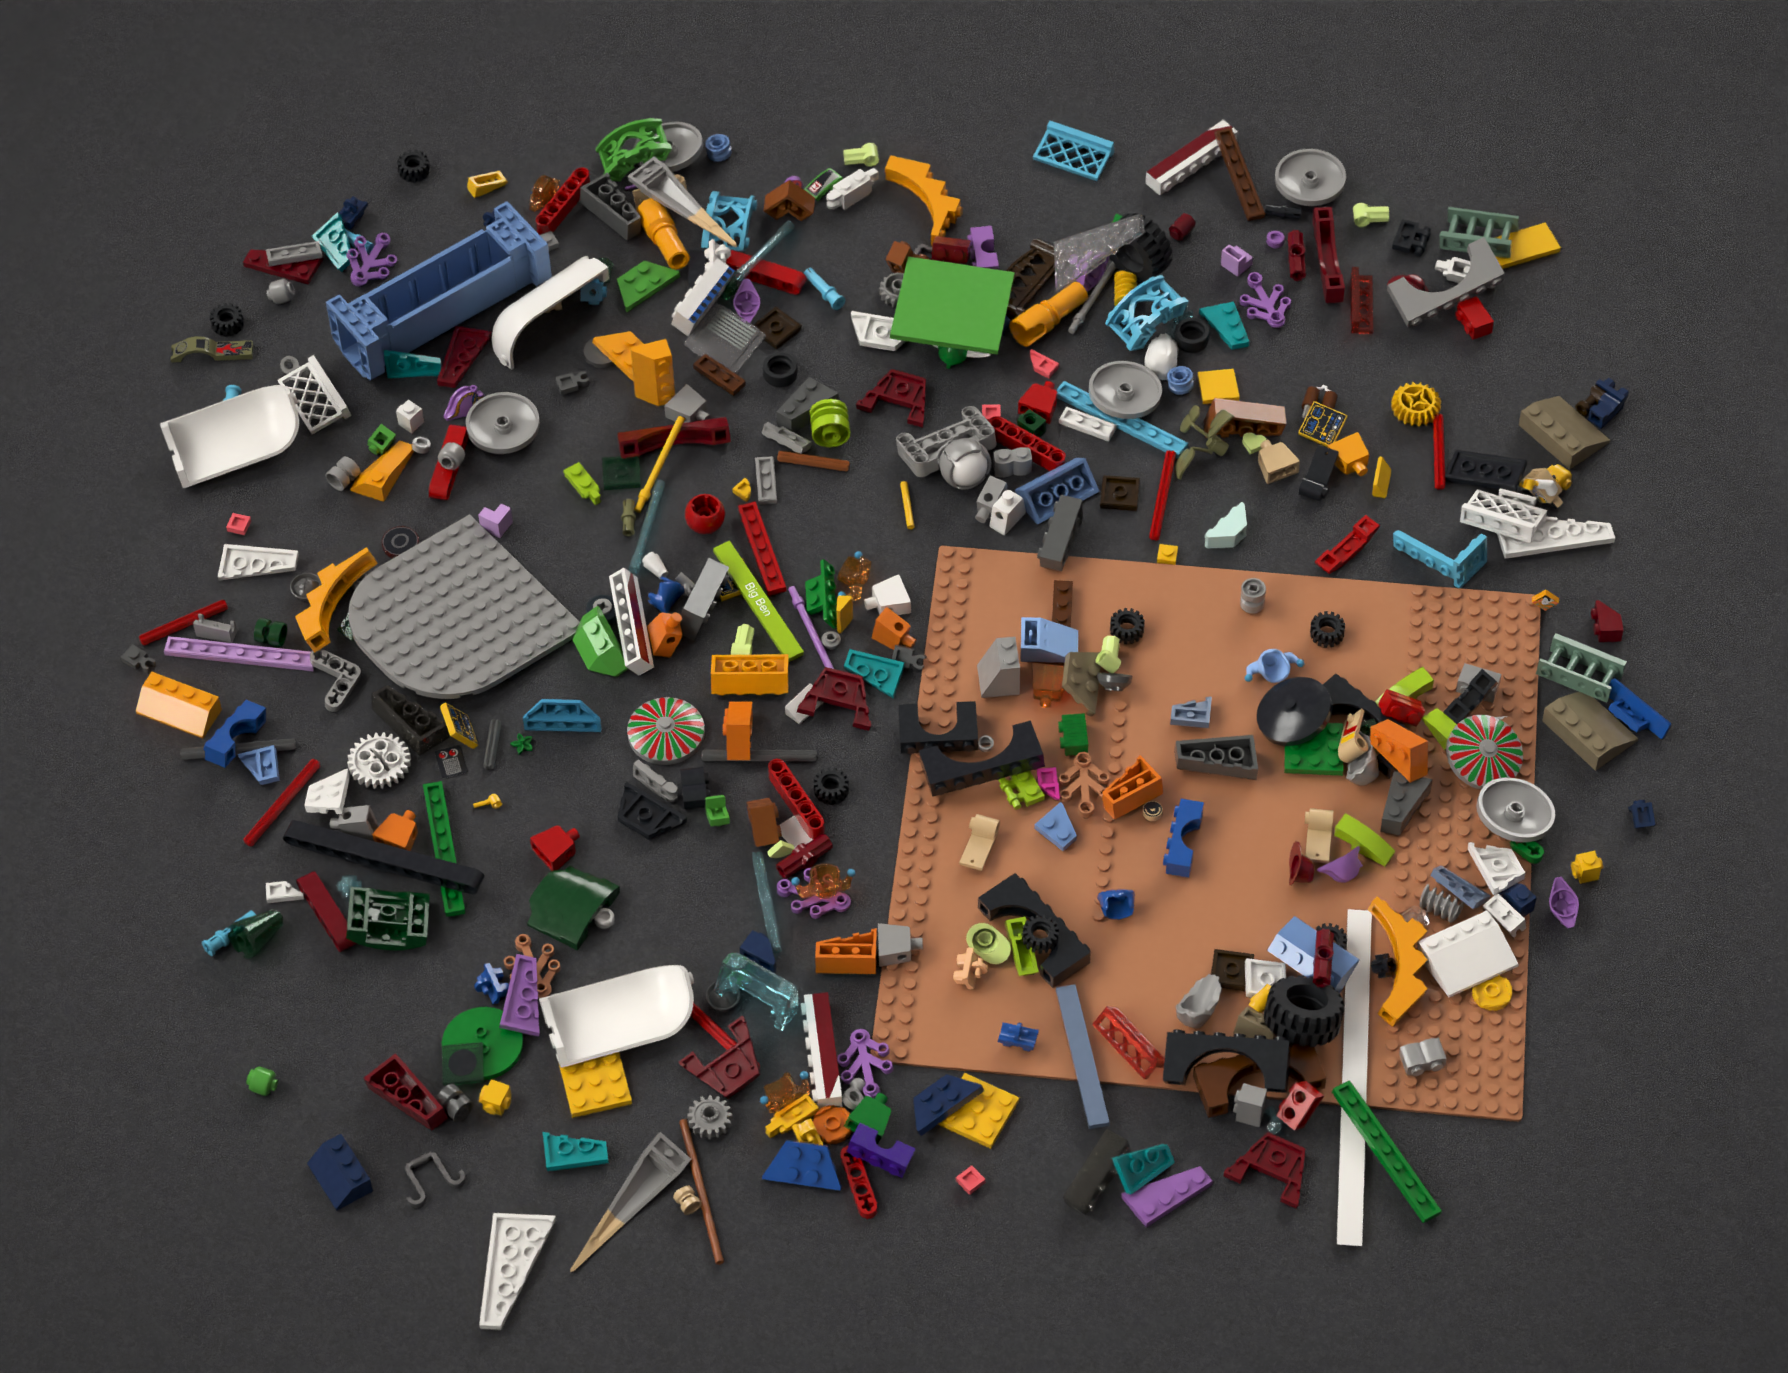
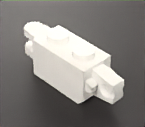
[826,168,879,210]
[1435,257,1497,289]

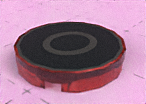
[382,526,419,558]

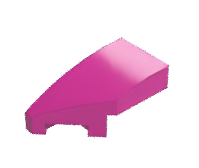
[1036,767,1060,800]

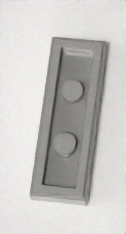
[266,241,322,266]
[755,456,777,505]

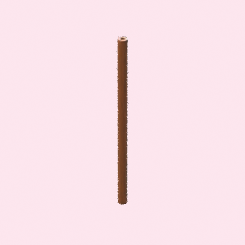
[679,1119,724,1265]

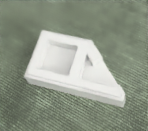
[266,881,304,903]

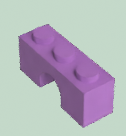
[967,226,999,270]

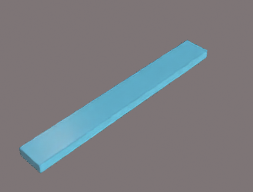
[1056,381,1188,459]

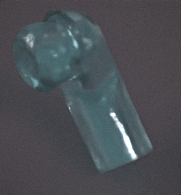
[1265,1106,1283,1134]

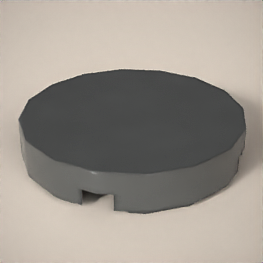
[584,339,614,368]

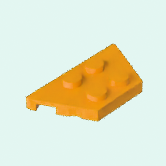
[592,331,644,382]

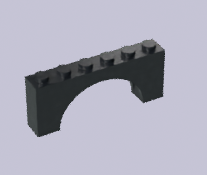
[1323,674,1417,779]
[919,720,1045,797]
[978,873,1091,988]
[1163,1029,1292,1093]

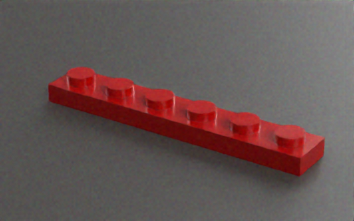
[738,501,786,596]

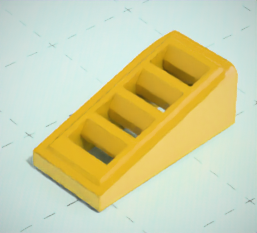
[467,171,508,198]

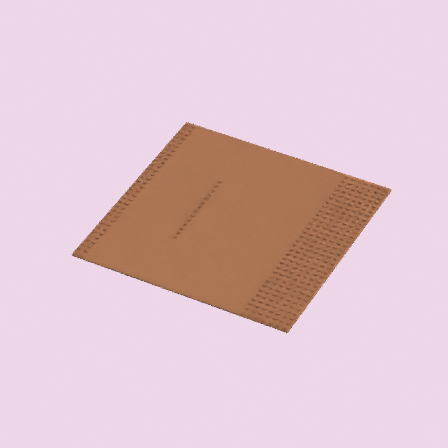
[870,546,1541,1122]

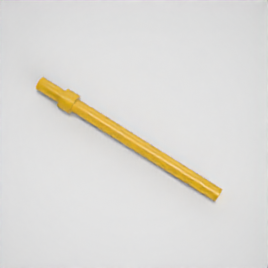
[634,416,685,513]

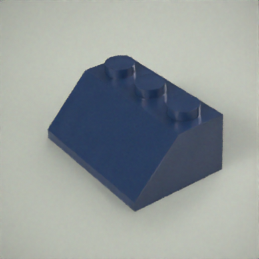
[307,1134,373,1211]

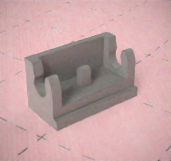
[193,614,238,643]

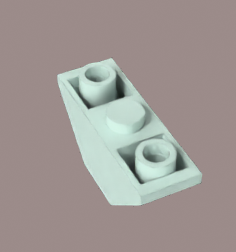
[1205,502,1247,549]

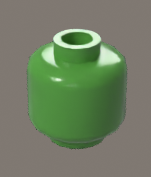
[246,1066,278,1096]

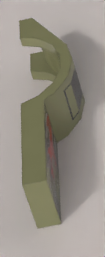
[171,336,253,362]

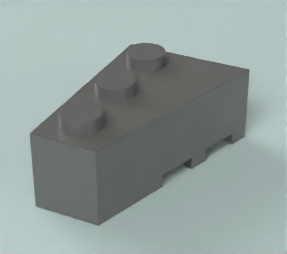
[776,377,839,432]
[1380,771,1432,836]

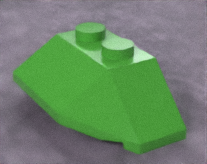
[572,606,628,677]

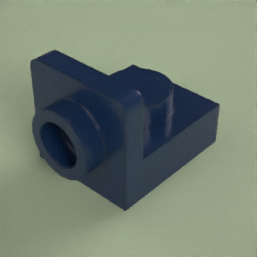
[1628,800,1655,829]

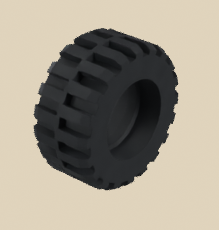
[1104,213,1173,283]
[1264,975,1345,1047]

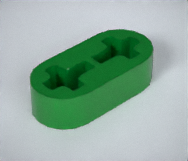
[1510,841,1544,864]

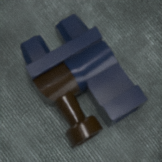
[1575,378,1629,429]

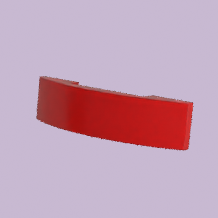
[1315,515,1380,574]

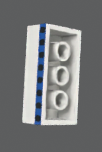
[671,258,735,337]

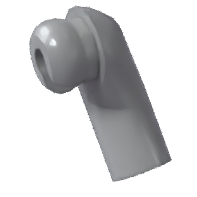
[675,572,695,597]

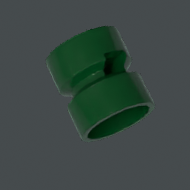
[254,618,288,647]

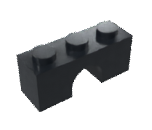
[1443,669,1498,724]

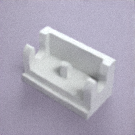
[1483,894,1526,937]

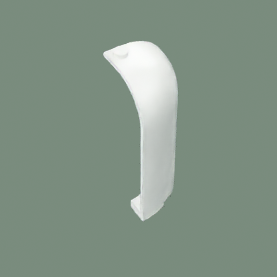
[492,256,609,370]
[160,385,299,488]
[539,965,694,1068]

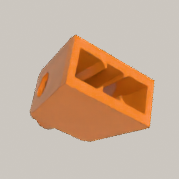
[871,607,917,650]
[647,612,682,658]
[372,810,418,851]

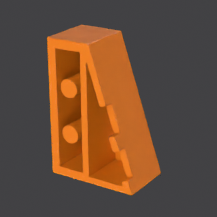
[723,702,753,760]
[1370,719,1428,783]
[1102,755,1163,820]
[815,928,877,974]

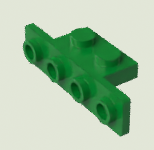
[805,559,837,629]

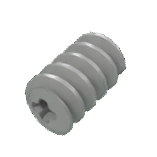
[1420,884,1464,923]

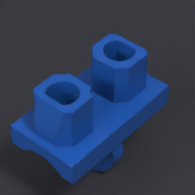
[474,963,509,1004]
[998,1022,1039,1051]

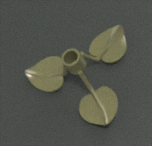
[1175,405,1234,480]

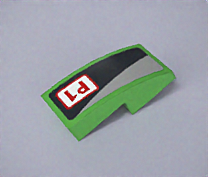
[804,168,843,201]

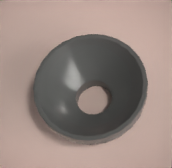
[1097,673,1132,691]

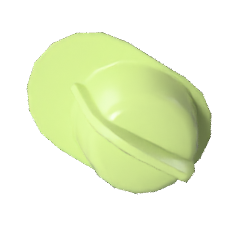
[966,923,1011,964]

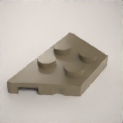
[1062,652,1101,716]

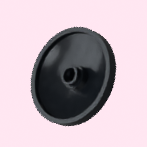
[1257,677,1333,746]

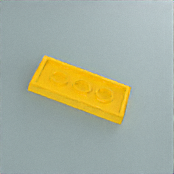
[1495,223,1561,269]

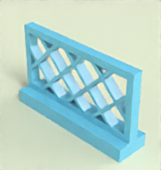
[1033,121,1115,181]

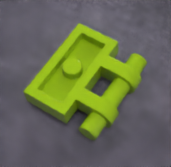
[998,771,1045,810]

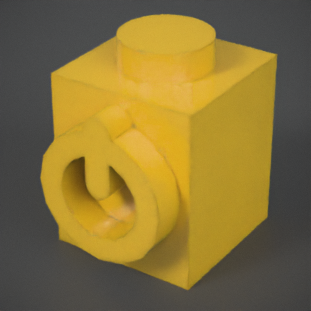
[1571,851,1603,884]
[478,1079,512,1116]

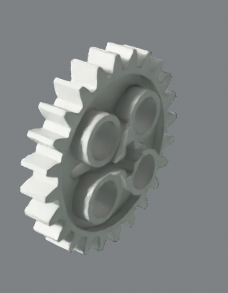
[347,732,411,789]

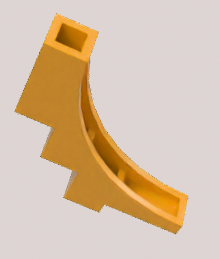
[885,155,963,246]
[295,547,378,653]
[1368,896,1428,1027]

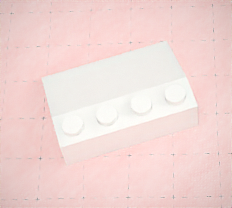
[1418,911,1519,997]

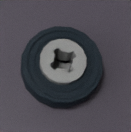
[586,595,617,625]

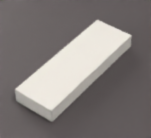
[1059,407,1117,442]

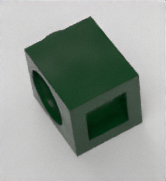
[1017,409,1046,437]

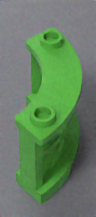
[596,118,672,182]

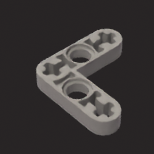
[310,649,361,712]

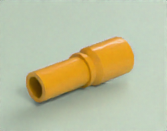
[636,198,690,270]
[1010,282,1088,347]

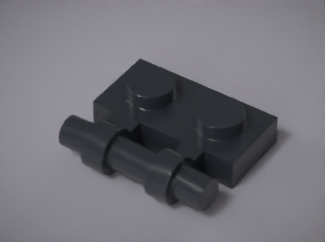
[1392,219,1431,257]

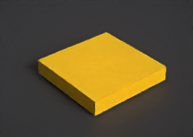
[1197,369,1239,404]

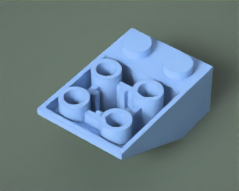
[1021,617,1078,663]

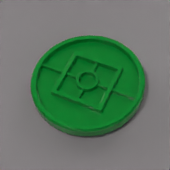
[442,1007,523,1080]

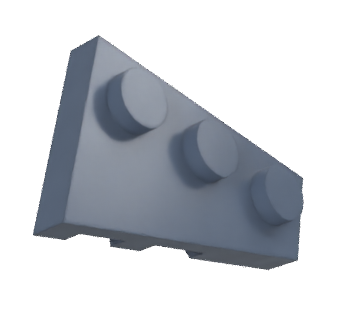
[1430,866,1491,909]

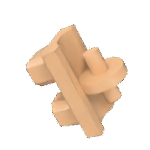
[953,948,988,989]

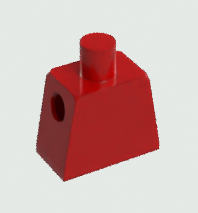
[1018,381,1058,425]
[530,825,580,871]

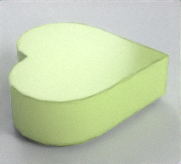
[1242,432,1266,454]

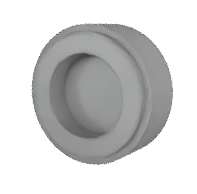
[412,437,431,454]

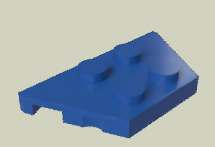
[762,1140,842,1190]

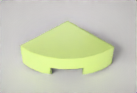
[767,840,795,858]

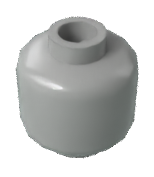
[267,279,295,304]
[438,442,465,470]

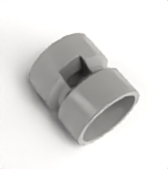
[325,456,361,491]
[1240,578,1266,613]

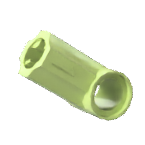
[843,143,879,166]
[1353,203,1389,227]
[731,624,754,655]
[1096,635,1121,674]

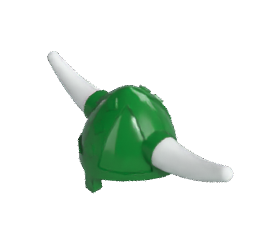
[932,345,991,369]

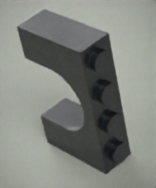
[898,701,978,754]

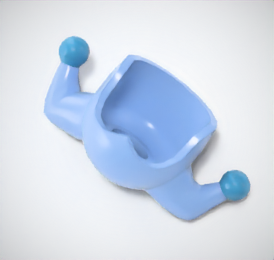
[1245,649,1305,683]

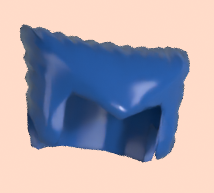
[648,577,685,613]
[1097,889,1135,920]

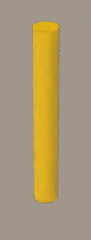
[900,481,915,529]

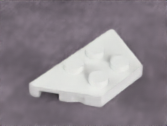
[851,311,906,351]
[304,769,350,814]
[1467,842,1525,895]

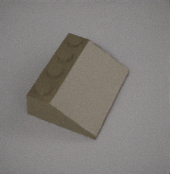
[1519,396,1610,470]
[1542,692,1638,771]

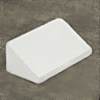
[1498,488,1537,506]
[785,683,824,725]

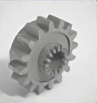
[879,272,904,308]
[687,1095,733,1139]

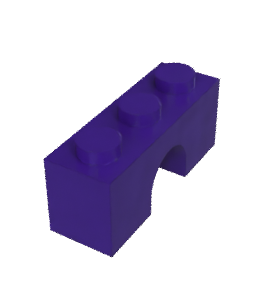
[846,1123,915,1178]

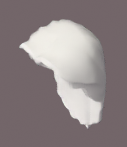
[1144,333,1178,380]

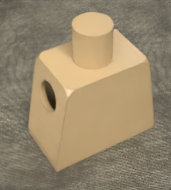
[1258,440,1300,484]

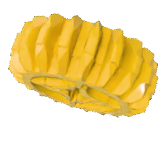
[1391,382,1441,427]

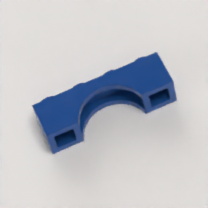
[204,700,266,768]
[1163,798,1204,878]

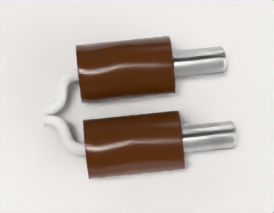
[1301,385,1338,418]

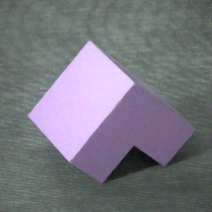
[1221,244,1253,277]
[478,504,512,538]

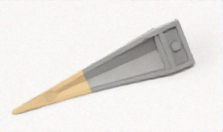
[628,157,737,247]
[570,1132,691,1272]

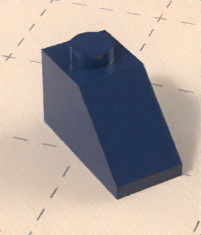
[1498,883,1537,918]
[740,930,776,975]

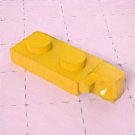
[765,1094,819,1138]

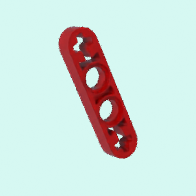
[841,1146,877,1219]

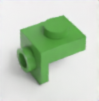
[705,795,730,826]

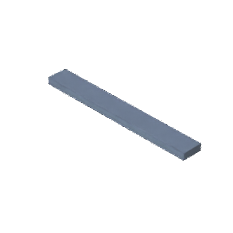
[1056,984,1109,1129]

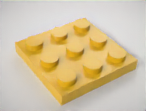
[559,1052,632,1118]
[938,1073,1019,1149]

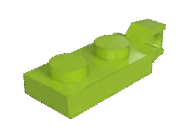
[563,462,601,505]

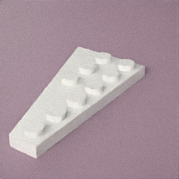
[1497,515,1615,559]
[479,1213,556,1330]

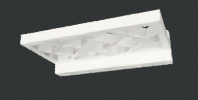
[277,355,351,434]
[1460,489,1547,543]

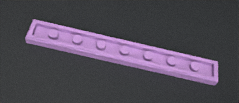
[164,636,317,671]

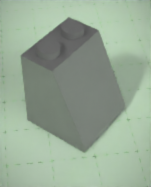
[977,637,1020,698]

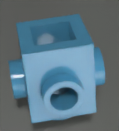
[581,279,607,305]

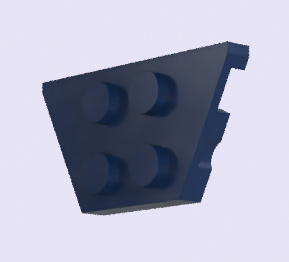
[913,1074,985,1136]

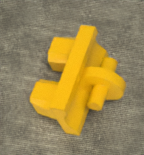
[792,1118,823,1145]

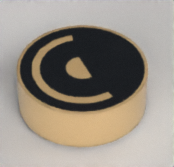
[1143,801,1163,821]

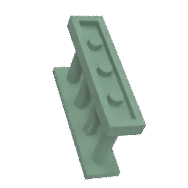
[1439,207,1519,258]
[1536,633,1627,703]

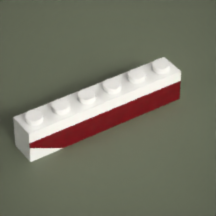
[1146,120,1238,195]
[609,568,654,675]
[801,992,842,1109]

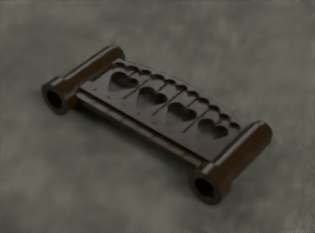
[1006,238,1077,320]

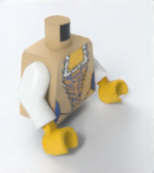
[1513,468,1563,509]

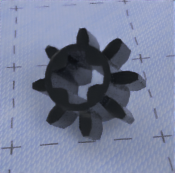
[1371,953,1396,978]

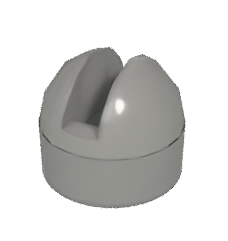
[978,735,994,752]

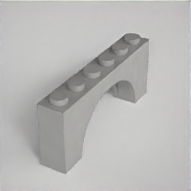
[1387,237,1505,327]

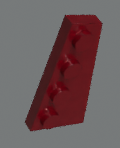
[243,249,323,285]
[437,326,492,388]

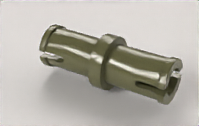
[621,499,636,536]

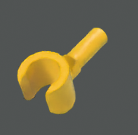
[473,794,502,809]

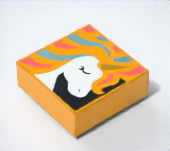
[1532,590,1559,611]

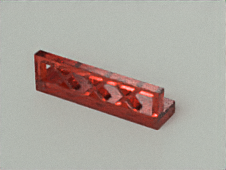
[1351,267,1373,334]
[1092,1006,1165,1080]

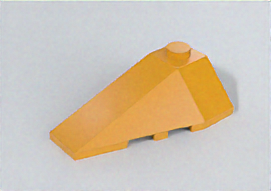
[350,440,414,502]

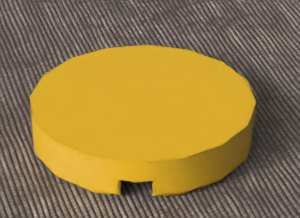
[1472,975,1512,1011]

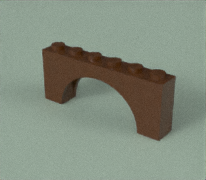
[1193,1043,1326,1118]

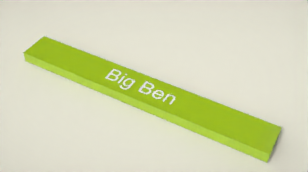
[713,541,804,662]

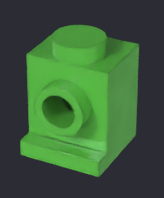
[367,424,396,455]

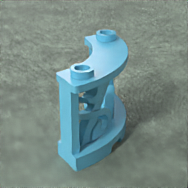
[701,191,757,252]
[1105,275,1189,351]

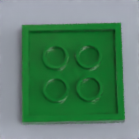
[1284,723,1343,776]

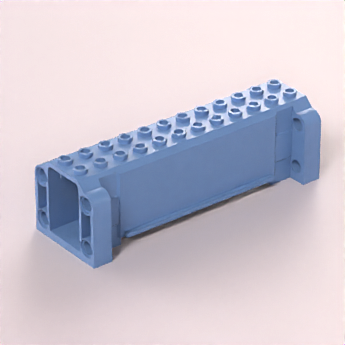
[326,201,552,380]

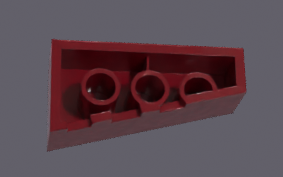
[363,1053,448,1131]

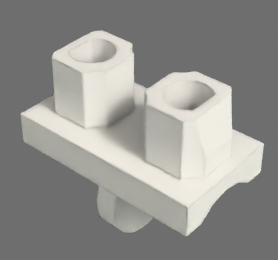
[704,239,731,269]

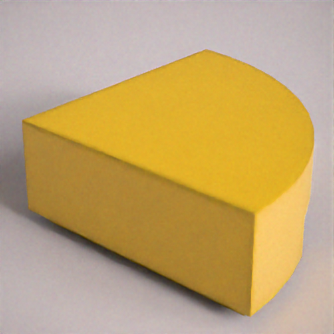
[732,478,751,502]

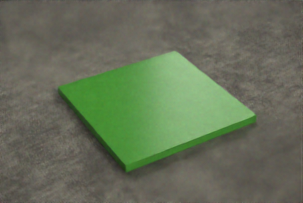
[890,257,1014,355]

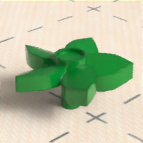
[510,733,533,754]

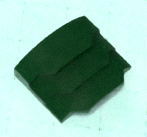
[527,866,620,951]
[346,887,430,950]

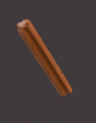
[777,451,850,472]

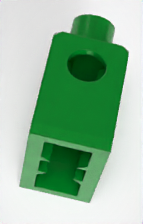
[844,1093,891,1145]

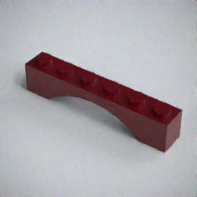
[1313,207,1345,303]
[617,417,731,459]

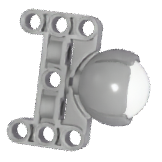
[896,406,996,490]

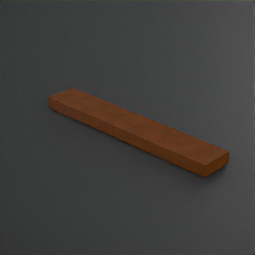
[1214,128,1265,221]

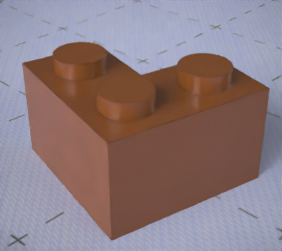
[764,180,815,221]
[885,241,930,273]
[746,798,782,847]

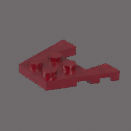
[856,369,926,428]
[797,667,871,731]
[679,1015,761,1099]
[1223,1132,1305,1209]

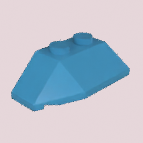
[523,699,602,732]

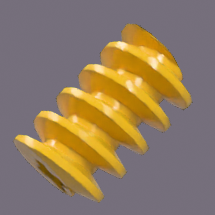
[1114,271,1137,306]

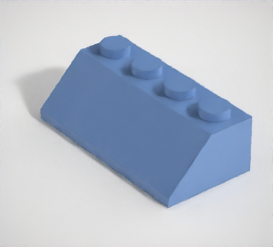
[1015,458,1100,524]
[1267,916,1360,993]

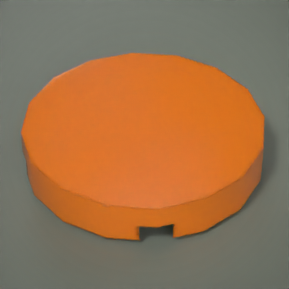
[813,1105,852,1144]

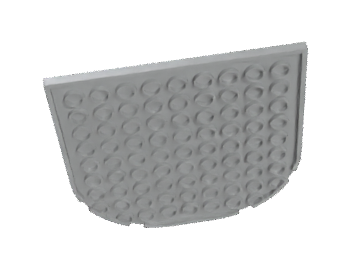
[349,514,580,699]

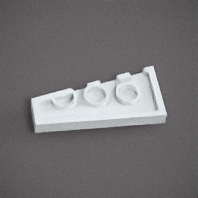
[218,544,299,580]

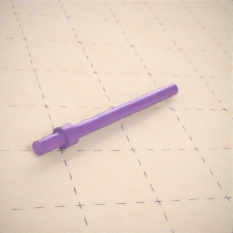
[788,586,834,669]

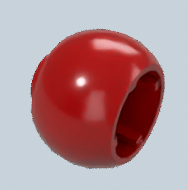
[685,494,725,534]

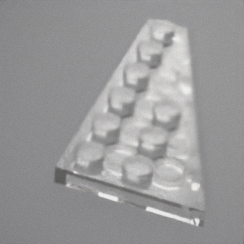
[1054,214,1144,293]

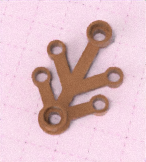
[1059,752,1110,818]
[504,934,561,999]

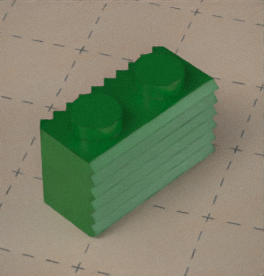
[1058,713,1088,756]

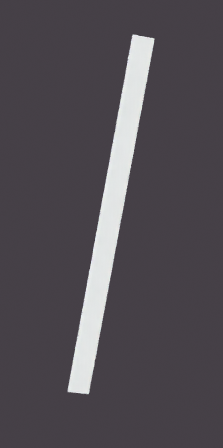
[1337,909,1372,1246]

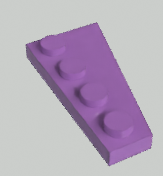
[499,954,540,1036]
[1121,1166,1213,1227]

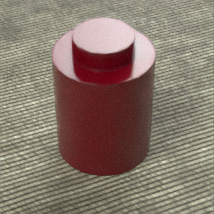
[1169,213,1196,240]

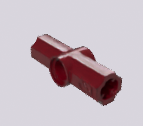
[1287,230,1306,281]
[776,834,833,879]
[1313,929,1334,988]

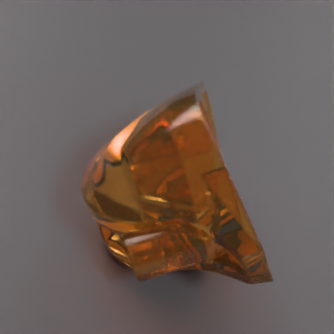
[529,175,559,212]

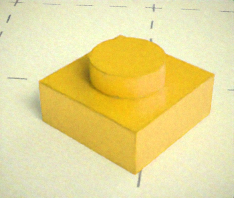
[1157,544,1178,565]

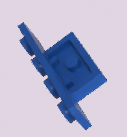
[1608,678,1671,739]

